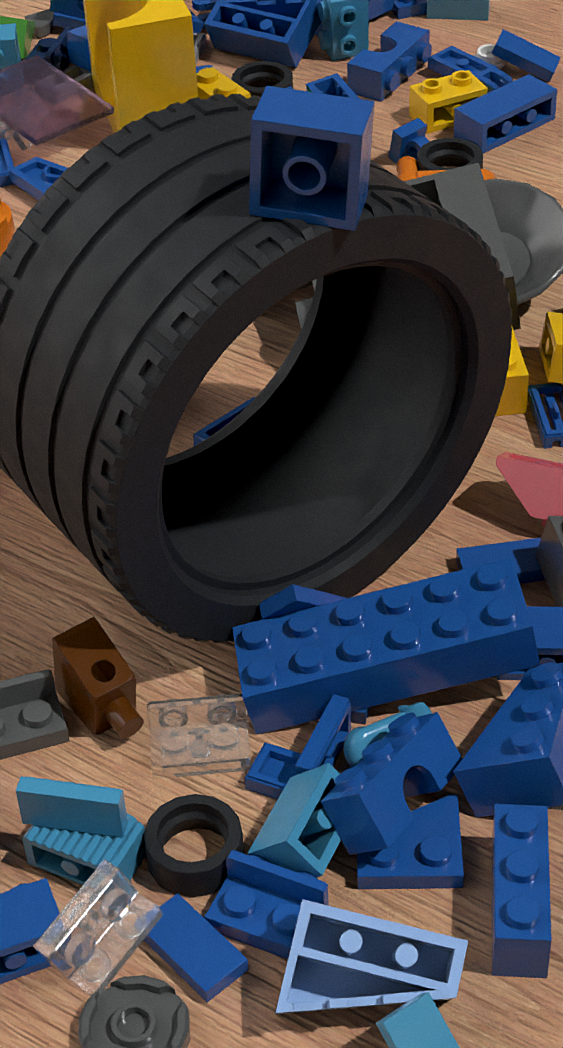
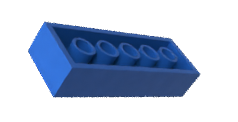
[232,557,540,735]

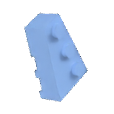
[275,899,468,1015]

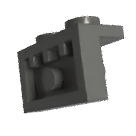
[0,669,70,760]

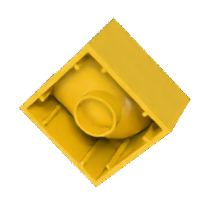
[83,0,198,133]

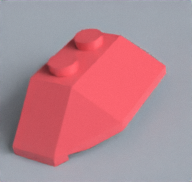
[496,452,563,527]

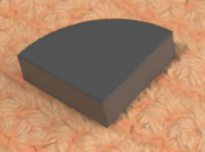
[25,9,54,39]

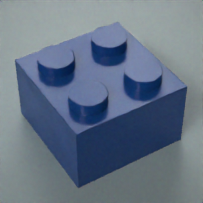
[249,86,375,231]

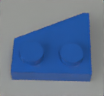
[357,795,464,889]

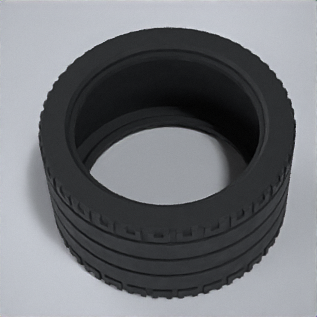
[0,94,512,643]

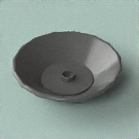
[484,178,563,305]

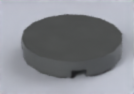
[78,975,191,1048]

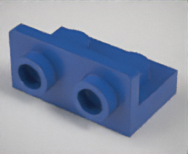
[204,850,329,959]

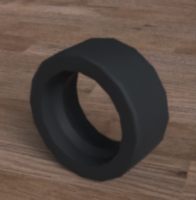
[232,61,293,97]
[417,138,483,171]
[144,794,244,897]

